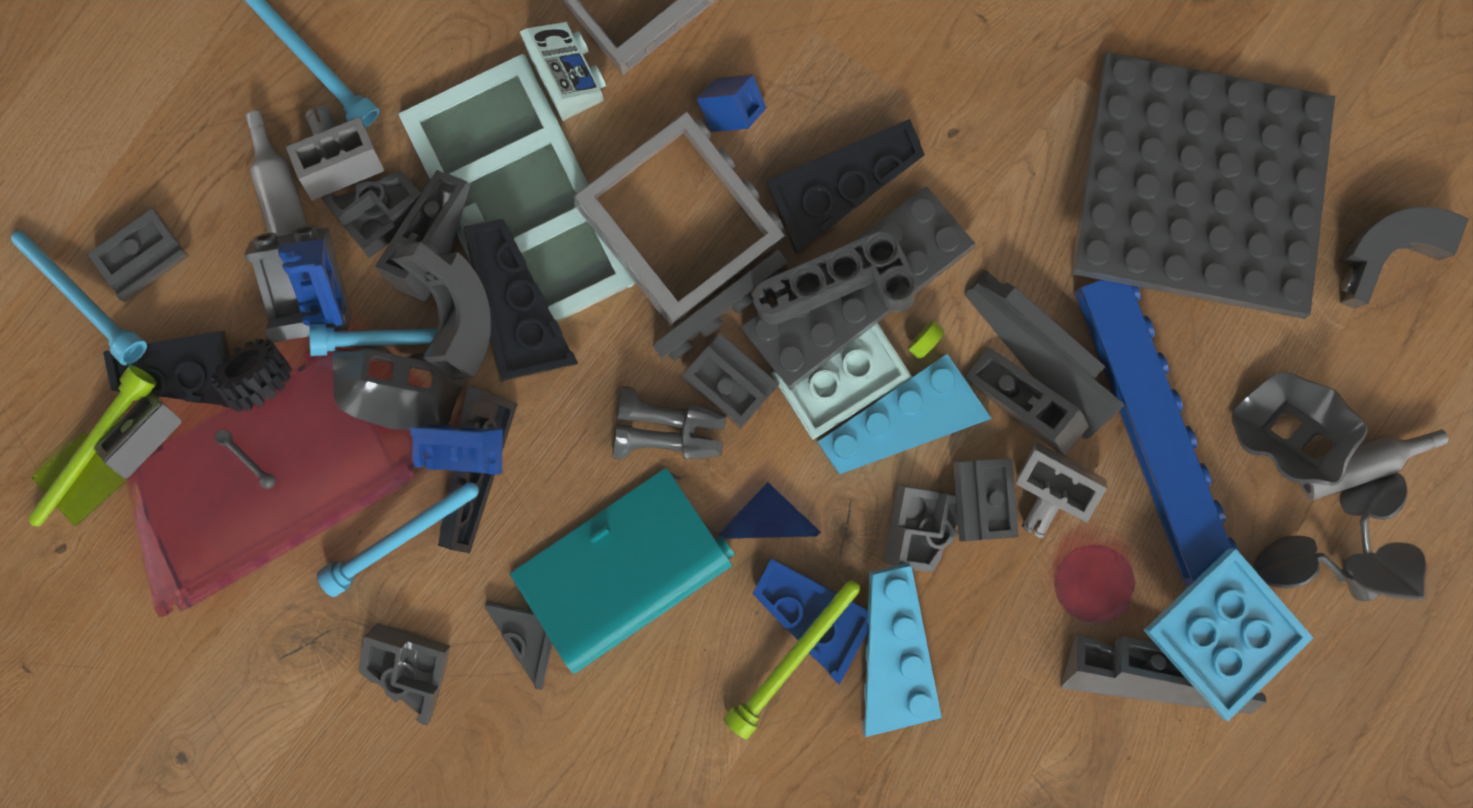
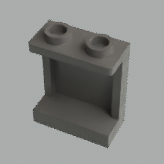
[244,226,352,343]

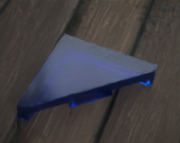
[718,482,821,539]

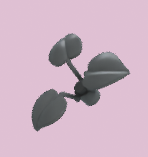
[1252,473,1427,601]

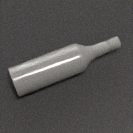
[245,111,307,237]
[1299,429,1448,501]

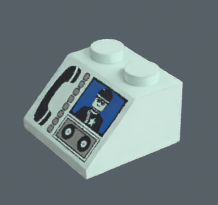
[520,22,606,121]

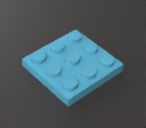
[1144,548,1313,721]

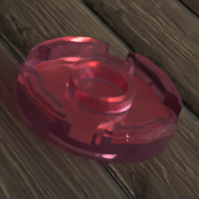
[1054,544,1135,624]

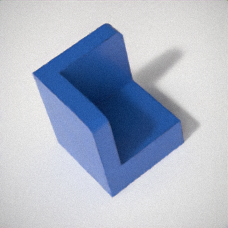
[697,74,767,132]

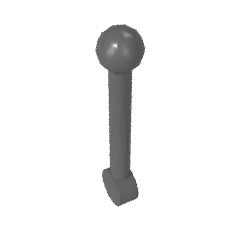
[215,429,276,489]

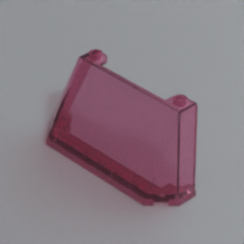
[126,347,426,617]

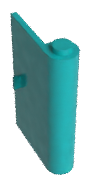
[510,468,735,674]

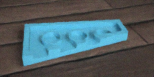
[817,354,992,475]
[862,563,942,737]

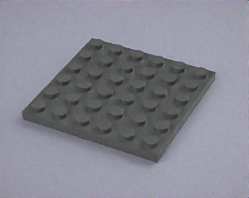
[1071,52,1335,319]

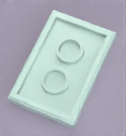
[771,323,912,440]

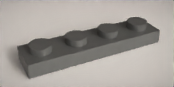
[652,250,788,361]

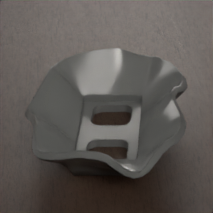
[332,346,464,430]
[1231,372,1368,486]

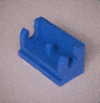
[278,239,344,326]
[410,424,503,475]

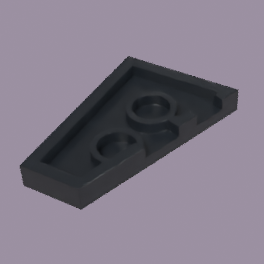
[103,330,230,408]

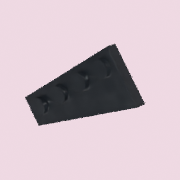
[765,119,925,253]
[463,219,579,382]
[438,386,518,554]

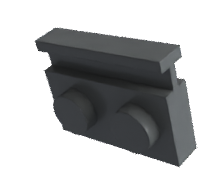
[87,208,189,302]
[682,333,779,429]
[953,458,1019,542]

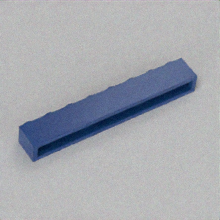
[1074,280,1239,586]

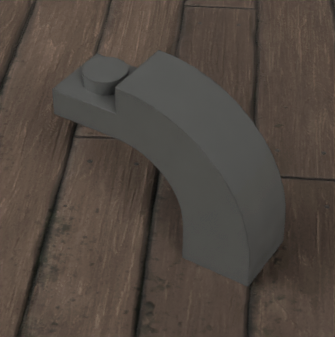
[1339,207,1469,309]
[392,242,491,380]

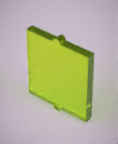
[32,432,128,526]

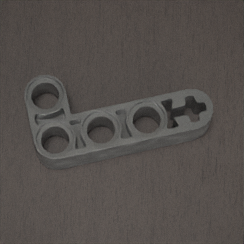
[753,231,917,325]

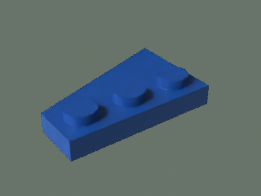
[753,557,869,685]

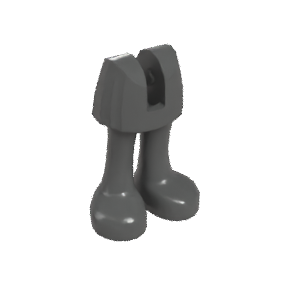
[612,386,727,460]

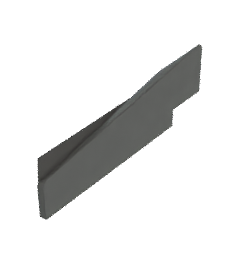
[965,270,1124,439]
[1061,634,1266,714]

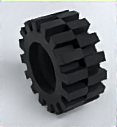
[211,339,292,412]

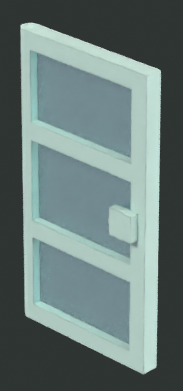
[398,54,636,322]

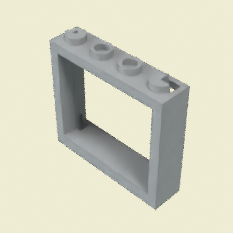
[561,0,716,75]
[574,112,785,327]

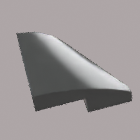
[321,172,421,258]
[883,485,959,572]
[358,624,450,725]

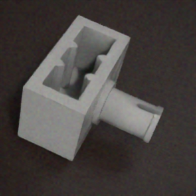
[286,106,384,201]
[1016,442,1107,538]

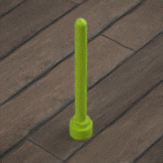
[29,365,157,527]
[723,580,860,740]

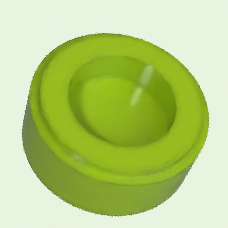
[907,320,944,359]

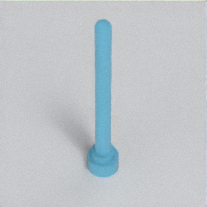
[244,0,380,128]
[11,231,147,366]
[309,324,490,356]
[317,483,479,597]

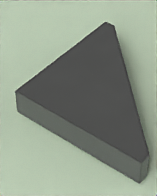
[485,602,553,690]

